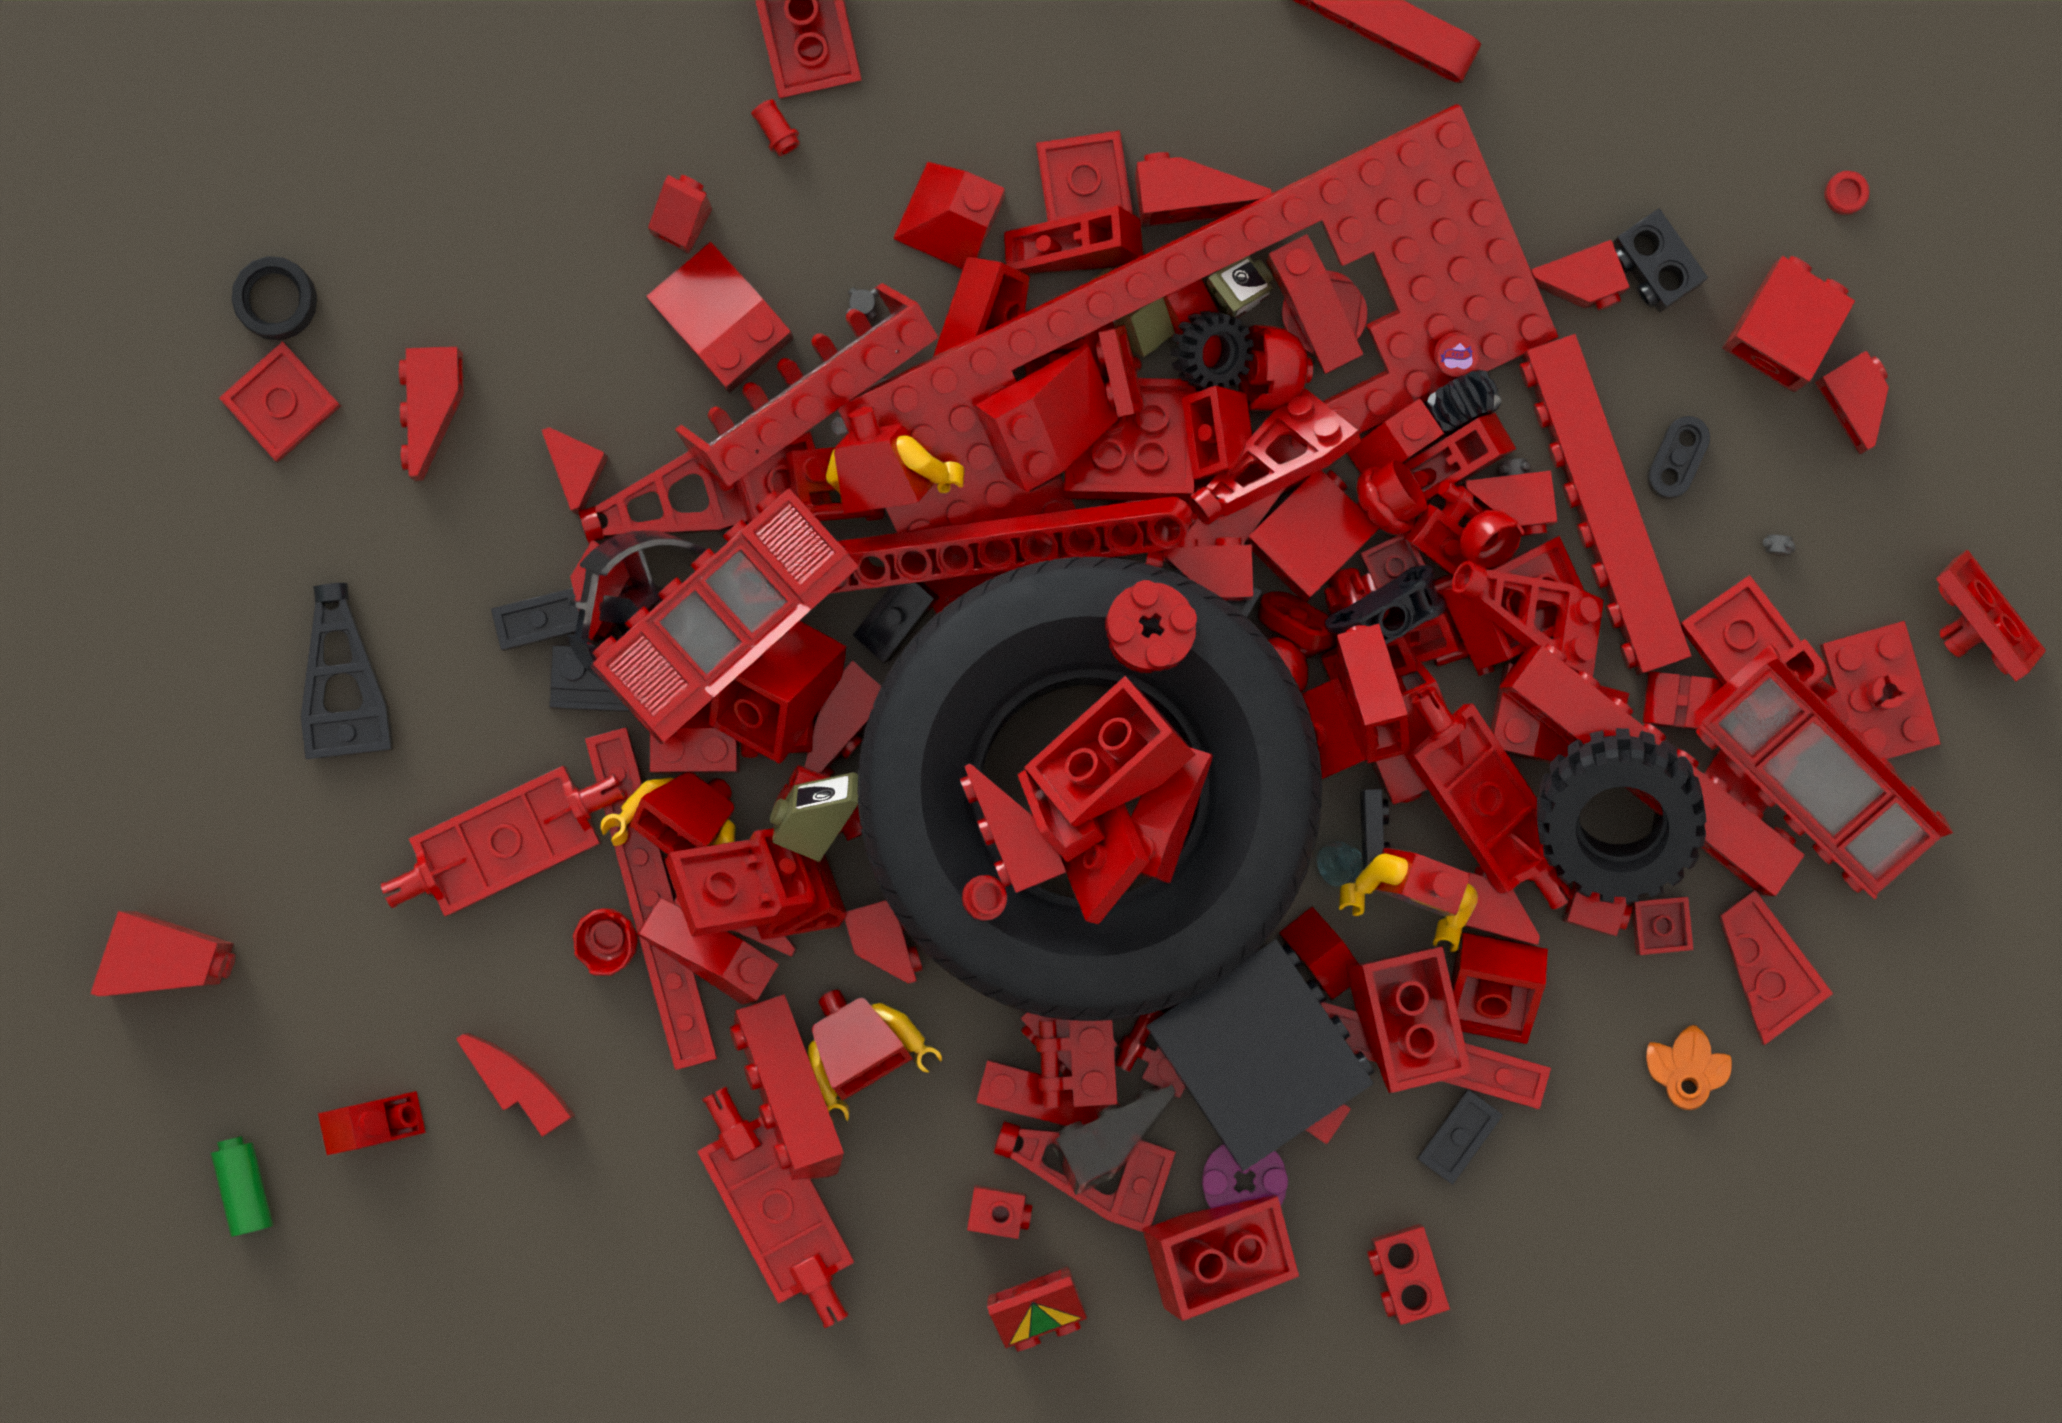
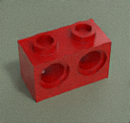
[1367,1224,1450,1325]

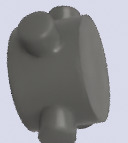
[846,287,879,319]
[1499,458,1530,476]
[1763,535,1796,555]

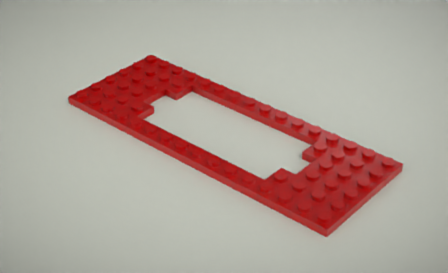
[838,104,1559,614]

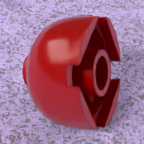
[1238,325,1313,411]

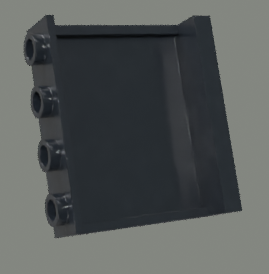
[1146,939,1375,1172]

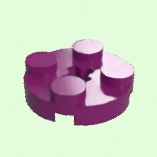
[1202,1143,1288,1208]

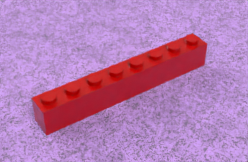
[1519,334,1691,676]
[1499,644,1805,896]

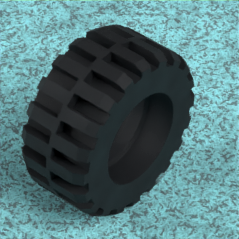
[1537,728,1707,904]

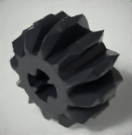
[1426,370,1502,435]

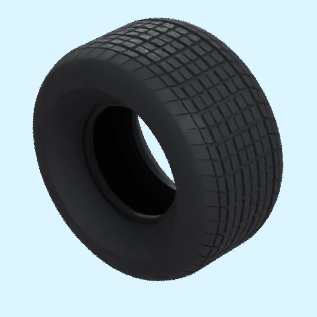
[857,557,1322,1021]

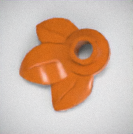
[1646,1025,1732,1110]

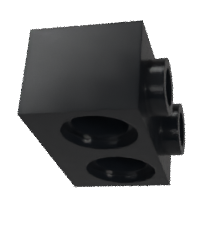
[1612,208,1708,313]

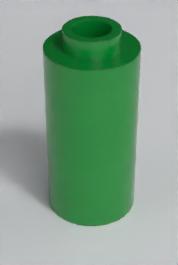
[210,1136,273,1237]

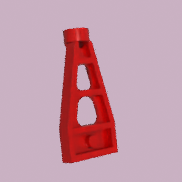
[1188,388,1361,525]
[579,443,748,543]
[1452,561,1604,677]
[993,1121,1176,1232]

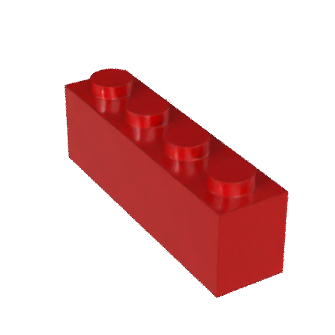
[933,256,1030,372]
[729,994,844,1180]

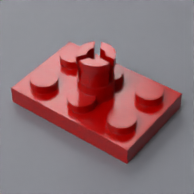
[1936,549,2046,682]
[1820,621,1941,768]

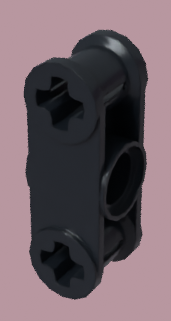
[1325,565,1447,661]

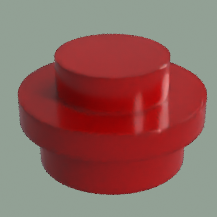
[962,875,1007,921]

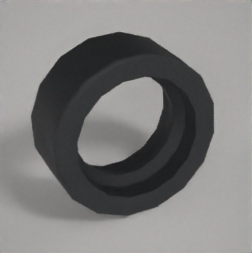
[231,256,317,340]

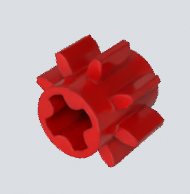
[1324,568,1377,614]

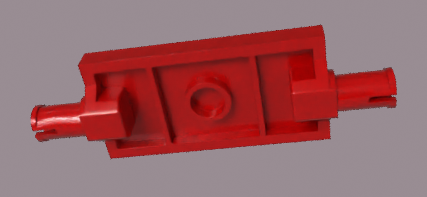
[697,1086,855,1329]

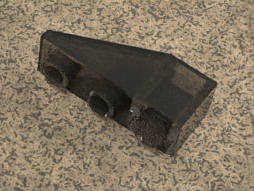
[1053,1085,1176,1195]

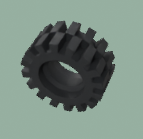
[1170,311,1254,389]

